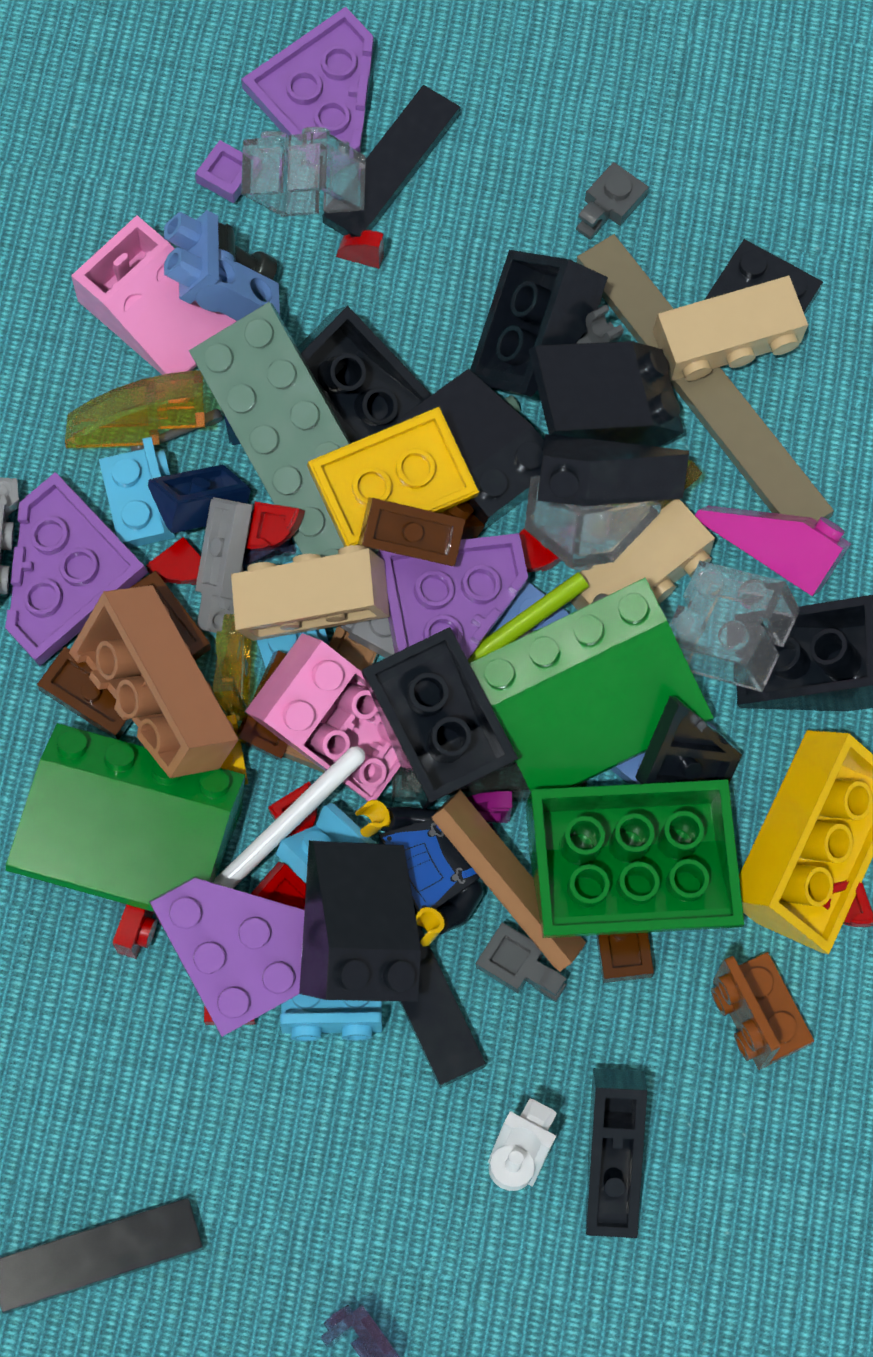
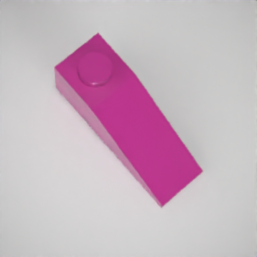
[695,505,851,596]

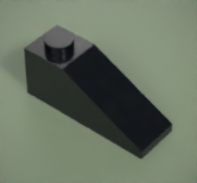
[537,434,689,506]
[585,1068,647,1238]

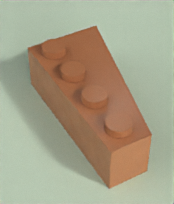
[69,585,239,778]

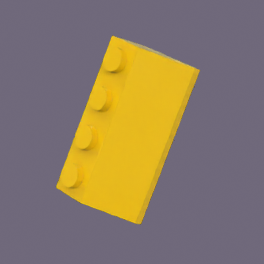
[739,730,873,954]

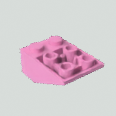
[71,215,236,386]
[245,633,401,801]

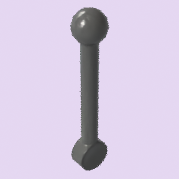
[130,409,223,451]

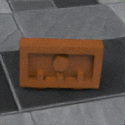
[711,952,814,1070]

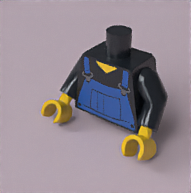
[355,800,501,947]

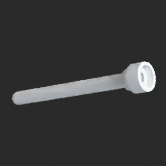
[214,746,365,889]

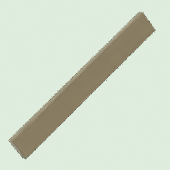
[576,234,834,521]

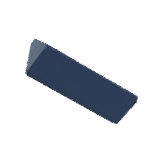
[148,464,251,533]

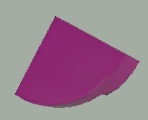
[467,791,512,823]

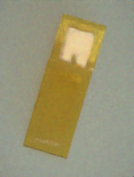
[65,370,206,449]

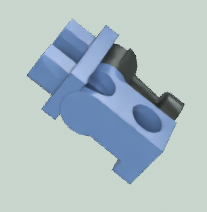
[164,210,280,321]

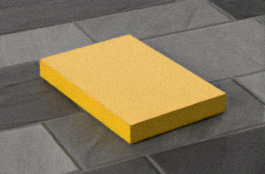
[307,407,479,547]

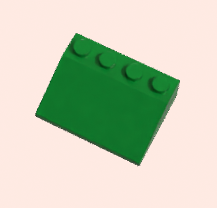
[469,577,714,791]
[6,723,245,912]
[525,780,744,938]

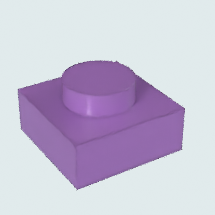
[195,140,258,203]

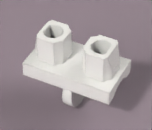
[487,1099,557,1191]

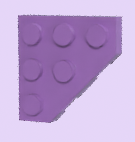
[241,7,374,180]
[5,472,148,667]
[377,533,528,660]
[149,877,304,1037]

